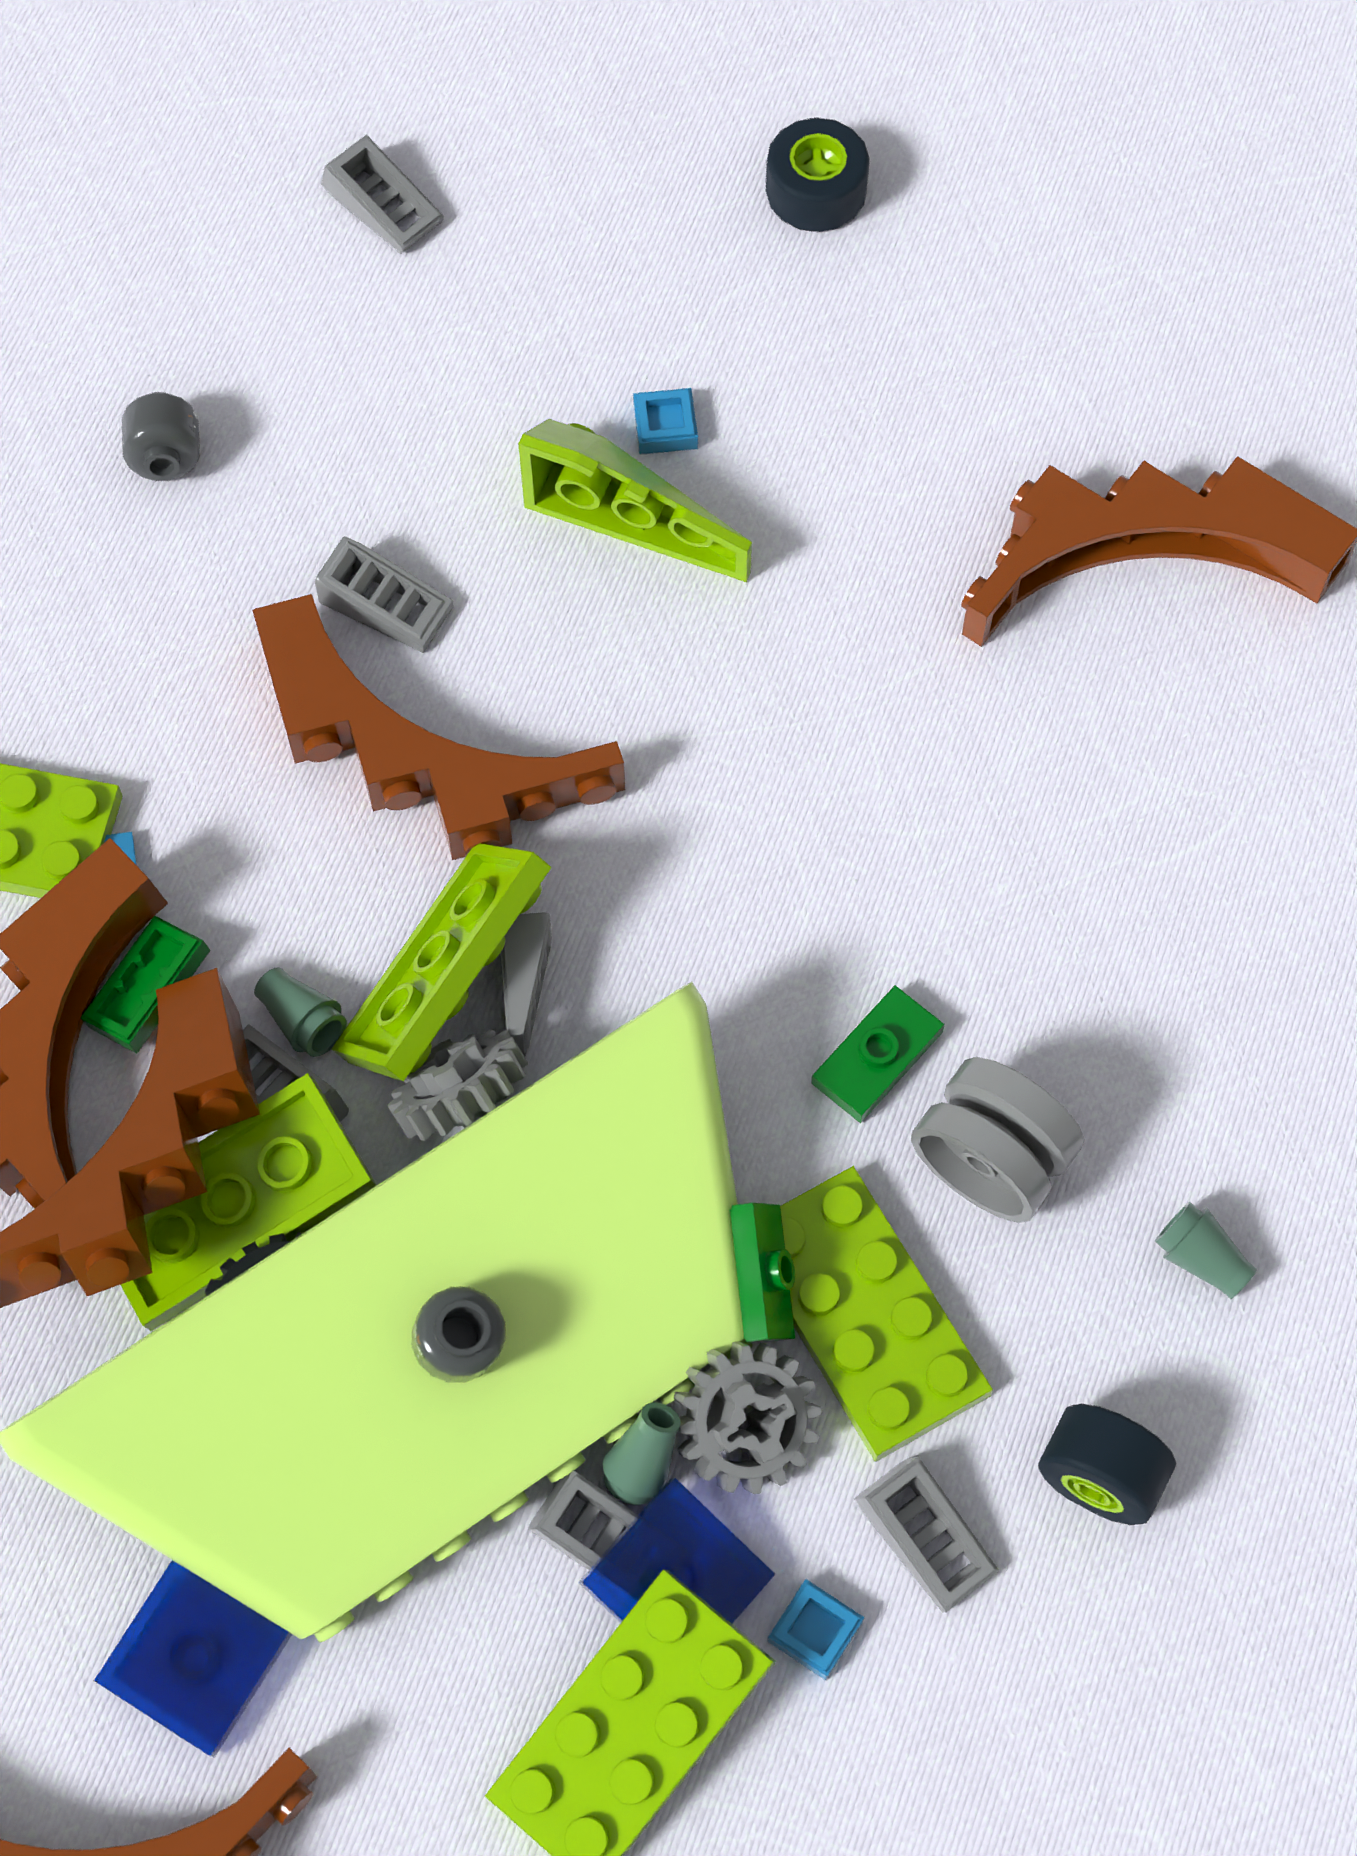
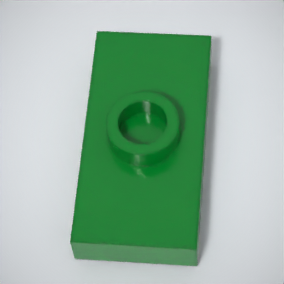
[81,915,211,1054]
[811,985,945,1124]
[730,1203,795,1342]

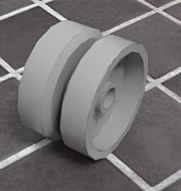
[911,1057,1085,1223]

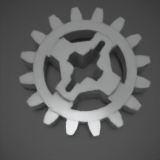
[388,1029,528,1141]
[673,1341,822,1494]

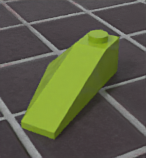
[518,419,752,582]

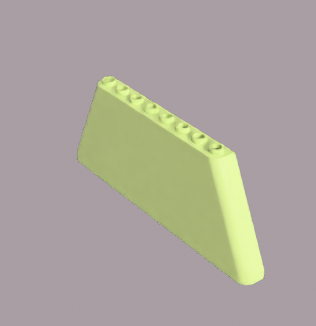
[0,982,753,1643]

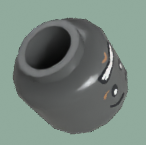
[122,392,200,481]
[412,1287,506,1383]

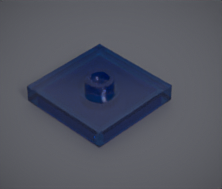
[578,1478,775,1624]
[94,1560,292,1758]

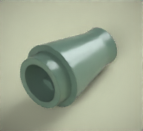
[254,967,347,1057]
[1155,1202,1257,1299]
[602,1402,681,1505]

